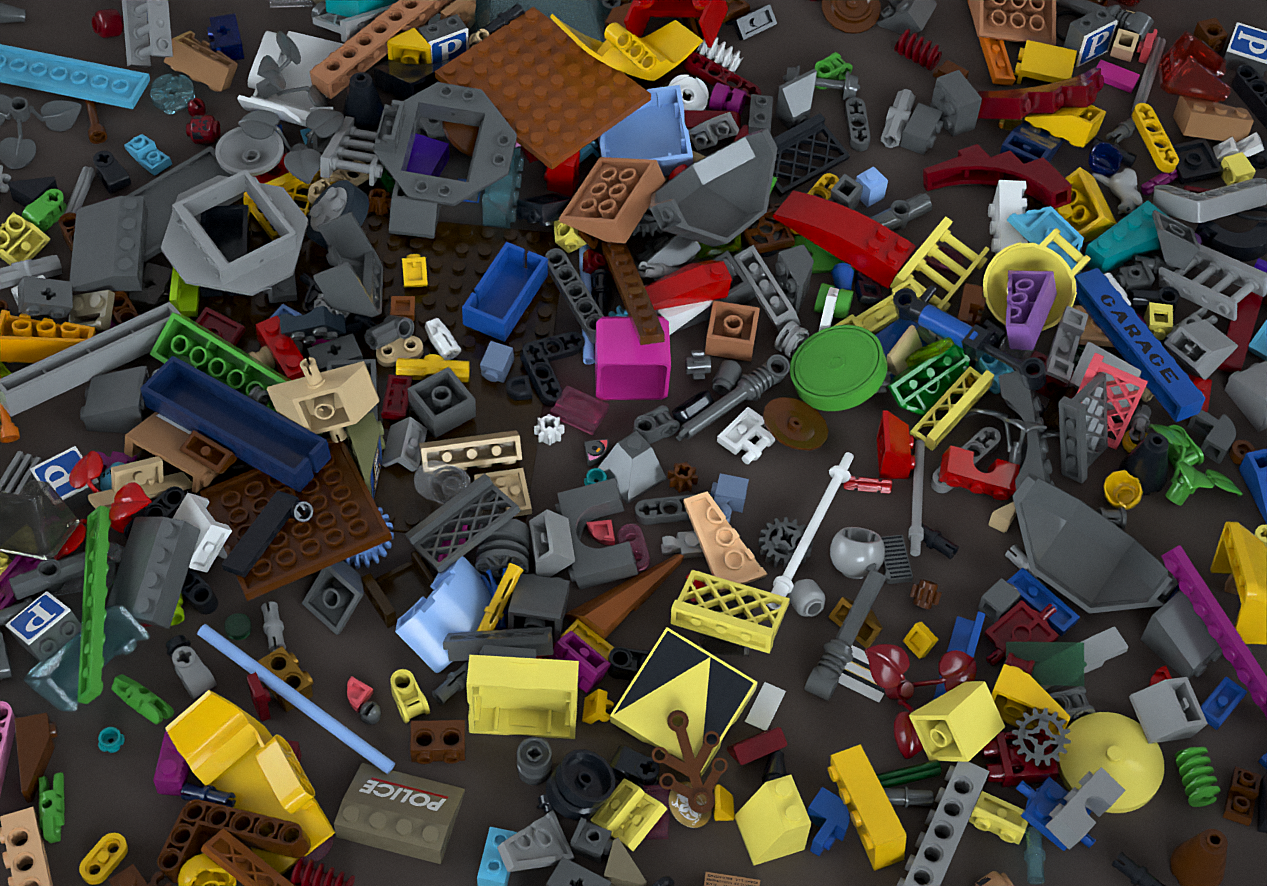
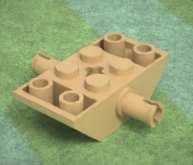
[267,357,379,443]

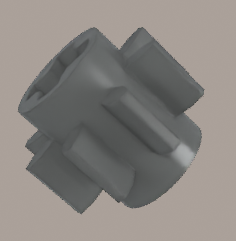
[685,350,711,380]

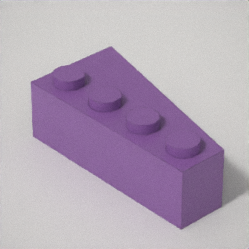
[1006,270,1057,350]

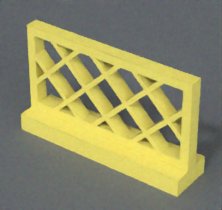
[671,570,790,654]

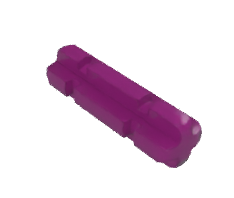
[1141,169,1178,196]

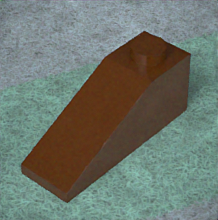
[14,712,58,803]

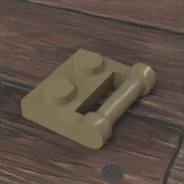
[68,290,115,332]

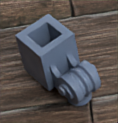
[710,473,749,523]

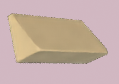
[886,325,922,376]

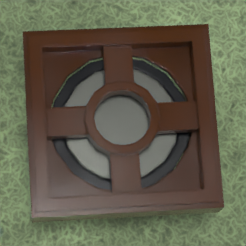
[740,207,795,257]

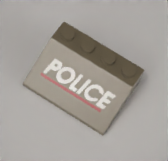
[334,763,465,864]

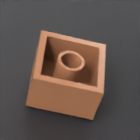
[705,301,760,362]

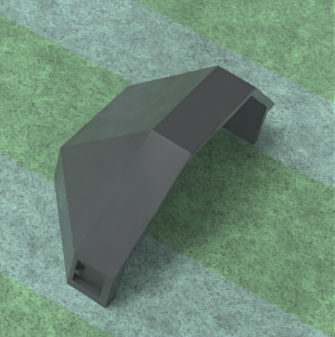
[650,128,778,247]
[1013,472,1179,613]

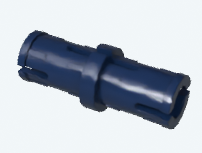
[181,782,236,808]

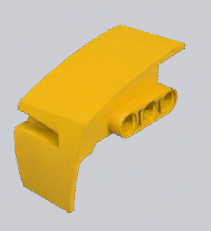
[550,14,703,81]
[165,690,335,875]

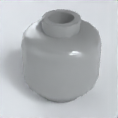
[788,579,826,617]

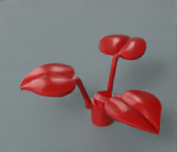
[51,451,152,561]

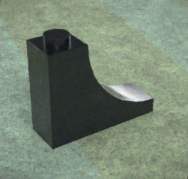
[374,58,453,100]

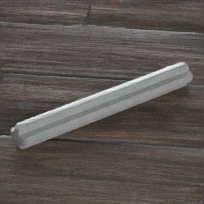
[1131,37,1166,112]

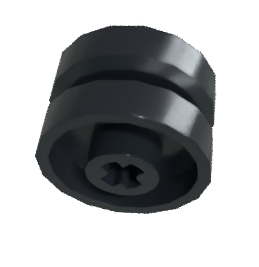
[546,749,615,821]

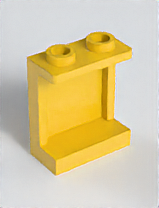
[1014,40,1077,84]

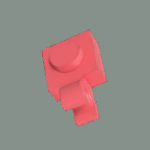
[1137,29,1158,64]

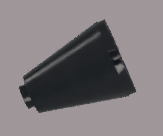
[342,72,384,132]
[1119,433,1169,495]

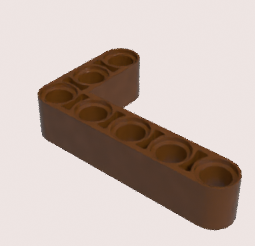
[157,799,311,883]

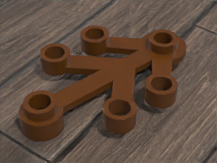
[652,710,728,814]

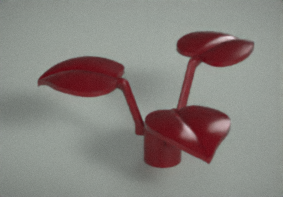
[864,644,977,759]

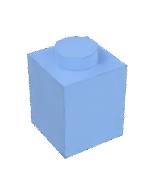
[856,166,888,208]

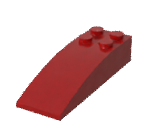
[772,190,916,289]

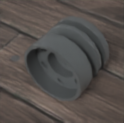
[475,518,530,581]

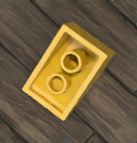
[991,664,1070,740]

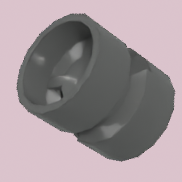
[517,737,552,785]

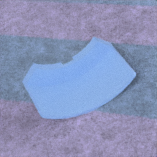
[395,556,491,673]

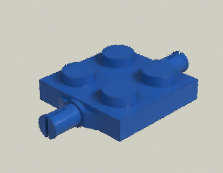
[1016,777,1096,851]

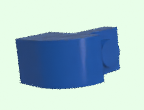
[807,787,850,856]

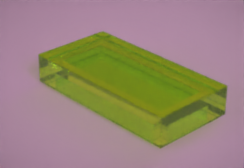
[905,337,954,367]

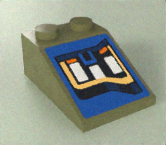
[345,412,386,500]

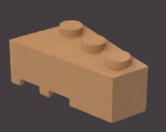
[164,30,238,92]

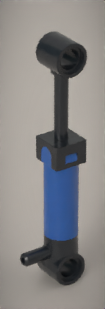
[893,285,1047,390]

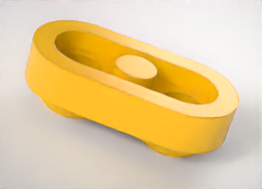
[79,833,128,885]

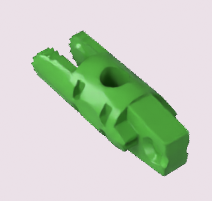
[111,674,174,725]
[39,772,65,843]

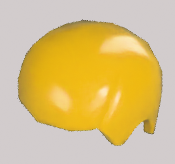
[1103,470,1143,510]

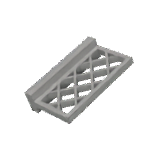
[313,5,391,42]

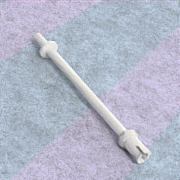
[767,452,854,610]

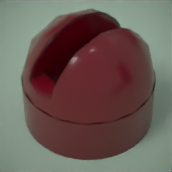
[187,98,206,117]

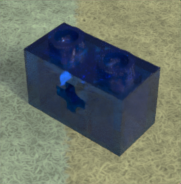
[207,13,244,61]

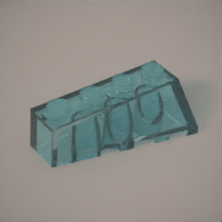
[482,148,524,228]

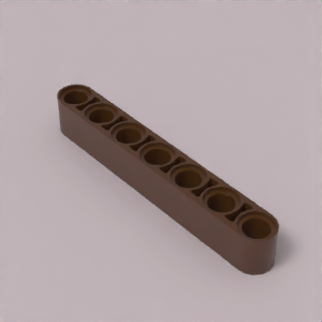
[59,212,138,326]

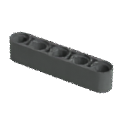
[545,248,604,344]

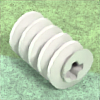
[696,37,743,73]

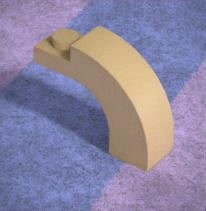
[1110,10,1140,62]

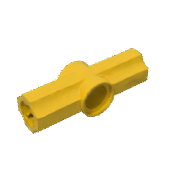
[396,354,470,382]

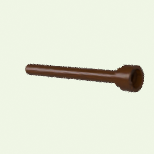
[85,100,107,144]

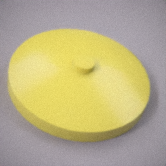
[1057,712,1164,813]

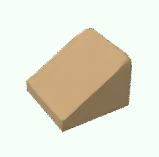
[989,502,1016,533]

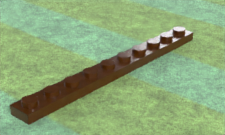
[599,239,665,345]

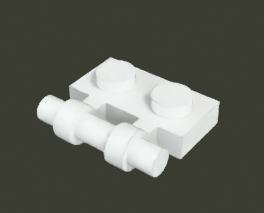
[717,407,775,464]

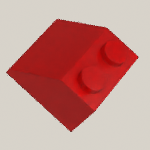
[876,411,915,479]

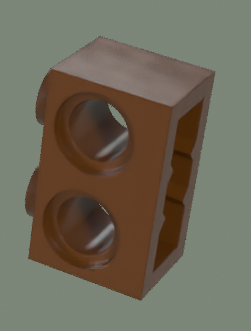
[410,720,465,764]

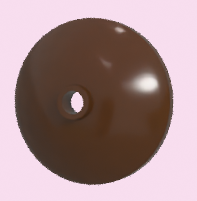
[442,121,479,157]

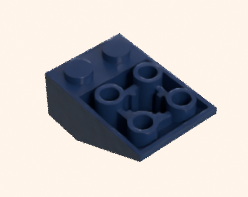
[1000,121,1065,164]

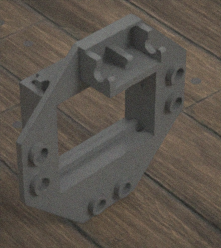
[373,82,517,206]

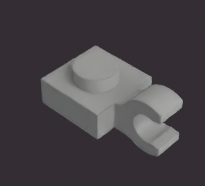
[660,531,705,559]

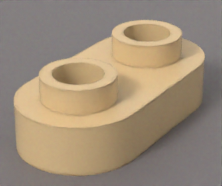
[376,336,424,367]

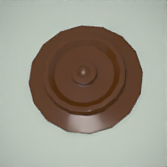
[822,0,880,34]
[763,397,829,450]

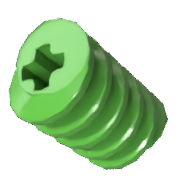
[1174,747,1221,807]

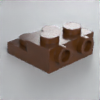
[957,283,986,327]

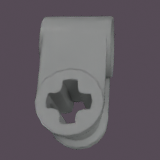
[172,646,217,699]

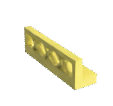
[910,367,995,451]

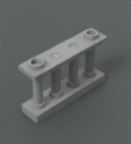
[122,0,173,68]
[320,116,384,186]
[1159,243,1267,321]

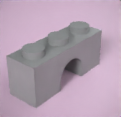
[1045,767,1125,850]

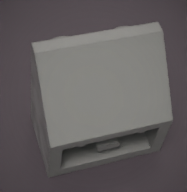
[1164,319,1238,380]
[529,509,575,578]
[1129,677,1208,744]

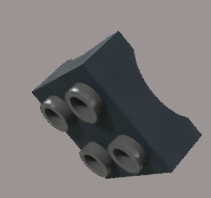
[279,306,346,345]

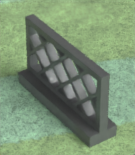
[1059,372,1108,483]
[405,473,521,573]

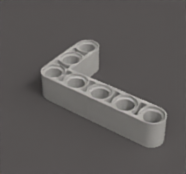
[1153,178,1267,223]

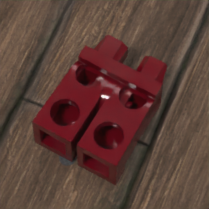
[980,728,1059,788]

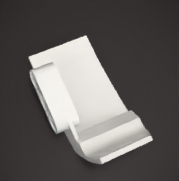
[237,31,343,127]

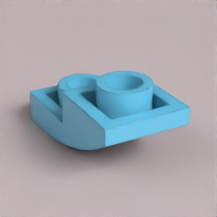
[124,134,172,176]

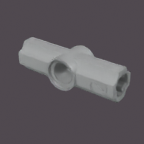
[881,89,916,148]
[0,255,62,289]

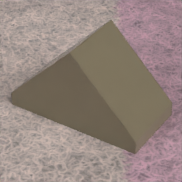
[604,837,647,886]

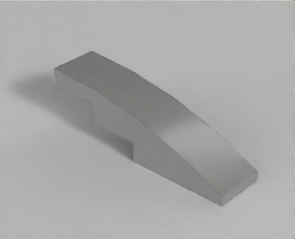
[1031,626,1128,693]

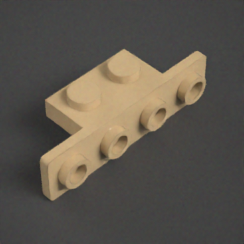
[88,456,192,510]

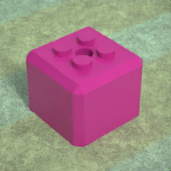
[595,316,671,400]

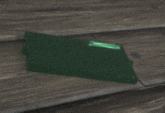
[1004,641,1087,686]

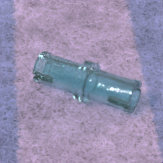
[1024,827,1046,885]

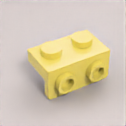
[968,791,1028,845]

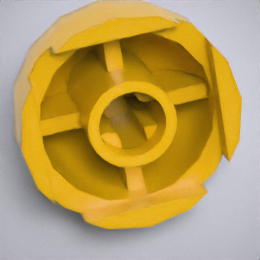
[177,853,236,886]

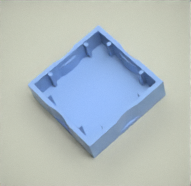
[598,85,693,176]

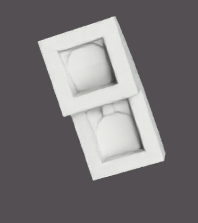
[1213,132,1264,162]

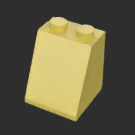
[909,681,1005,762]
[735,775,811,866]

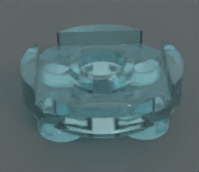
[150,74,195,115]

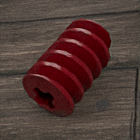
[894,29,942,71]
[291,856,355,886]

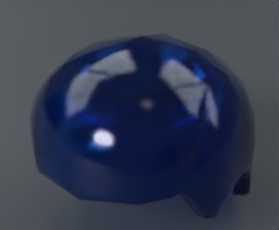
[1088,142,1123,177]

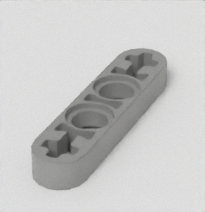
[931,427,1001,493]

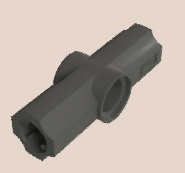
[870,193,933,230]
[9,551,85,600]

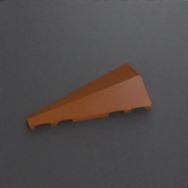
[565,554,684,640]

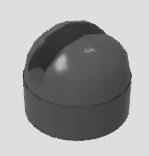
[360,701,381,725]

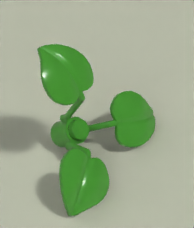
[1148,424,1243,506]

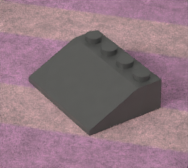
[70,196,148,291]
[105,517,200,629]

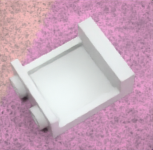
[172,493,232,572]

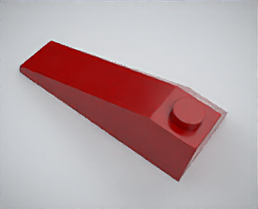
[644,260,732,310]

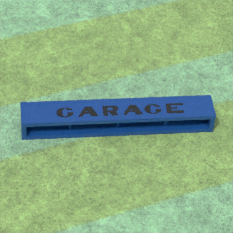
[1074,268,1205,422]

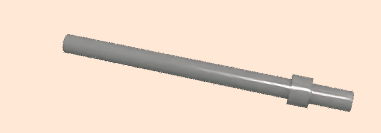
[908,440,925,556]

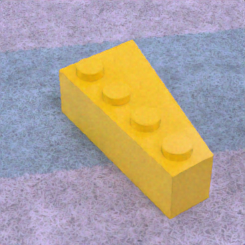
[828,744,906,871]

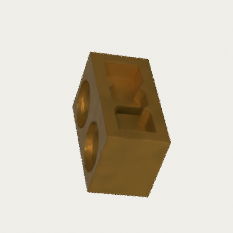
[257,646,314,713]

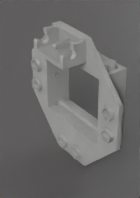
[161,169,308,296]

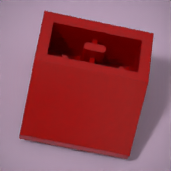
[544,150,580,196]

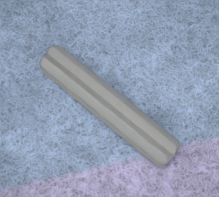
[64,166,95,214]

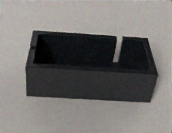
[200,205,251,297]

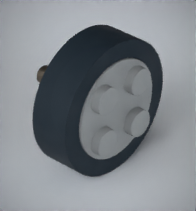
[305,180,369,250]

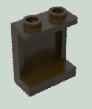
[361,551,436,628]

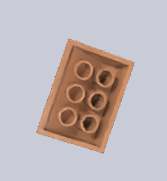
[969,0,1056,46]
[559,157,666,243]

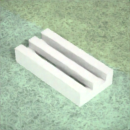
[819,287,839,331]

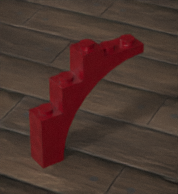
[977,68,1104,119]
[923,144,1072,209]

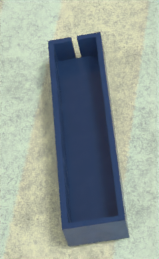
[140,356,331,493]

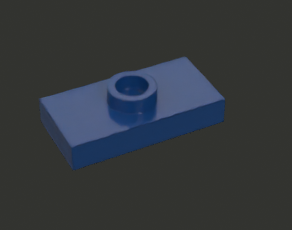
[1200,676,1247,730]

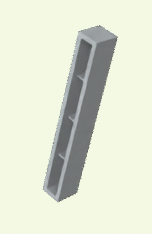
[0,302,181,417]

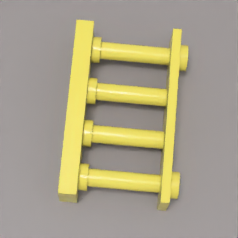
[890,216,989,312]

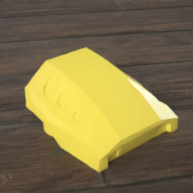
[0,212,51,266]

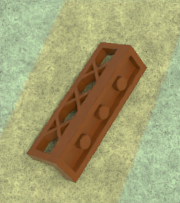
[201,828,295,886]

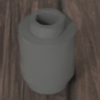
[712,360,743,396]

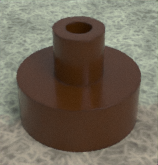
[1229,440,1256,465]

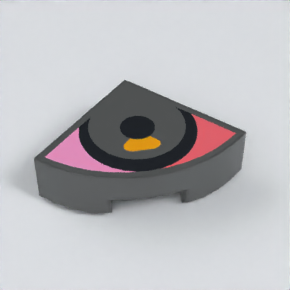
[584,439,609,466]

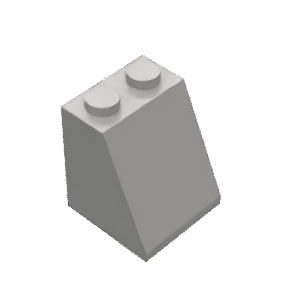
[1069,342,1142,420]
[1225,361,1267,432]

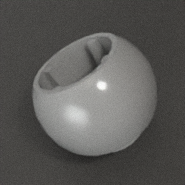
[830,527,885,579]

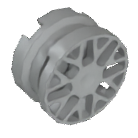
[774,321,809,358]

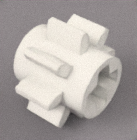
[534,414,564,445]

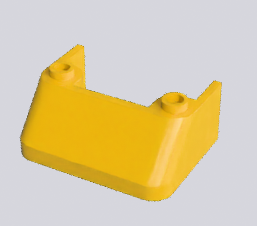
[1210,522,1267,645]

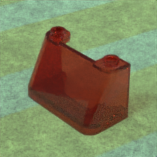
[1158,30,1231,103]

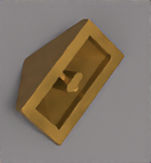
[829,597,883,648]

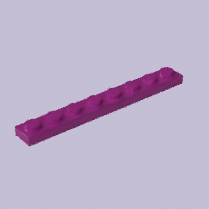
[1161,545,1267,720]

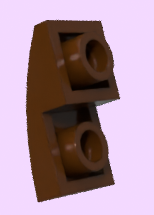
[1223,766,1261,826]

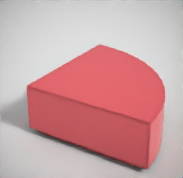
[586,520,615,545]
[347,676,373,712]

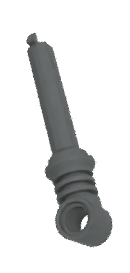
[1056,0,1154,42]
[676,354,790,442]
[804,563,891,701]

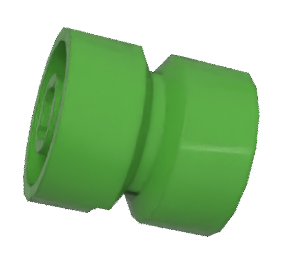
[814,283,854,320]

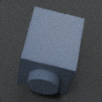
[480,341,514,383]

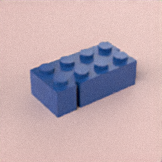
[462,242,548,342]

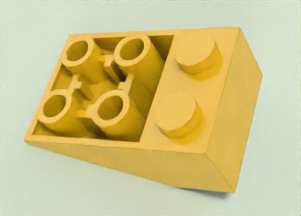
[1024,105,1106,147]

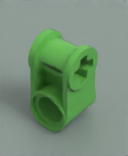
[814,52,853,89]
[22,189,67,232]
[1168,425,1204,473]

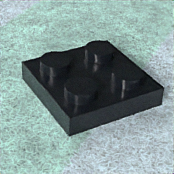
[1172,138,1224,184]

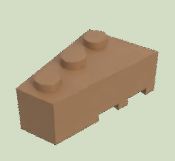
[1173,93,1254,143]

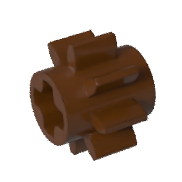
[368,188,392,216]
[667,462,698,493]
[909,579,942,609]

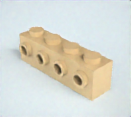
[419,430,522,474]

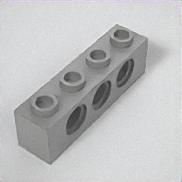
[733,245,801,333]

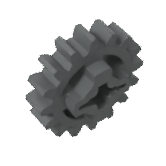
[758,517,813,570]
[1012,708,1071,766]

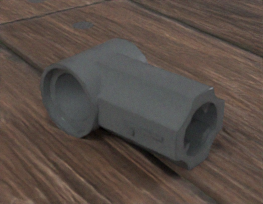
[364,315,414,350]

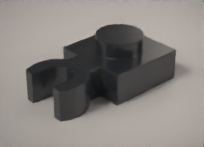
[854,271,883,305]

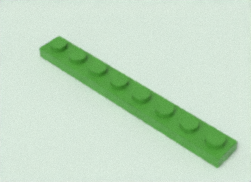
[77,505,111,704]

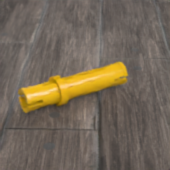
[477,563,523,631]

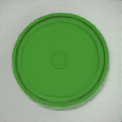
[790,325,887,411]

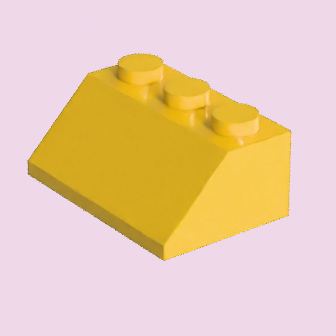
[1065,167,1117,242]

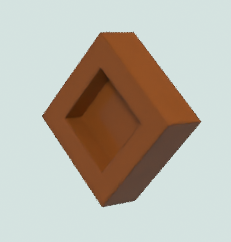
[390,296,415,321]

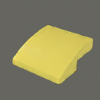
[591,778,667,851]

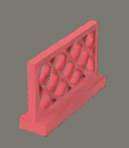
[1077,353,1148,450]

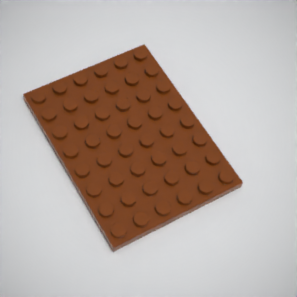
[435,7,651,169]

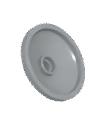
[215,127,284,176]

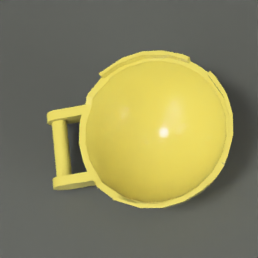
[983,228,1091,331]

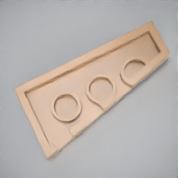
[683,491,767,593]

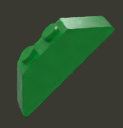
[888,343,970,417]

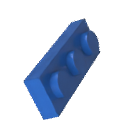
[1006,568,1080,636]

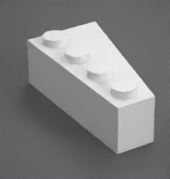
[988,180,1028,255]

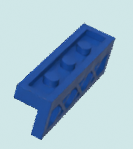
[933,611,985,700]

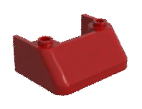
[624,0,728,48]

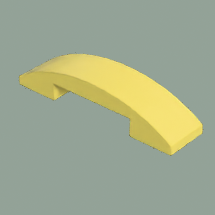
[834,278,923,334]

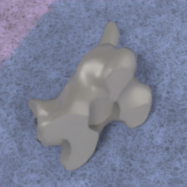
[1092,168,1143,215]

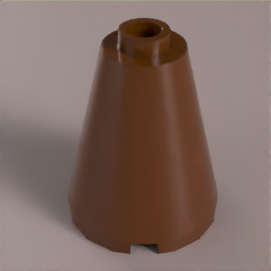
[1170,829,1228,886]

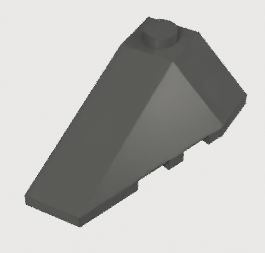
[634,231,701,279]
[672,251,756,334]

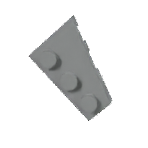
[497,810,574,872]

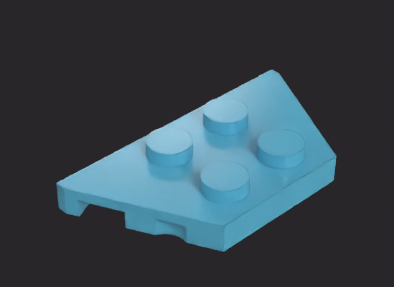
[1007,206,1084,270]

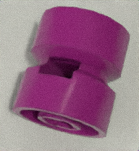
[709,82,747,115]

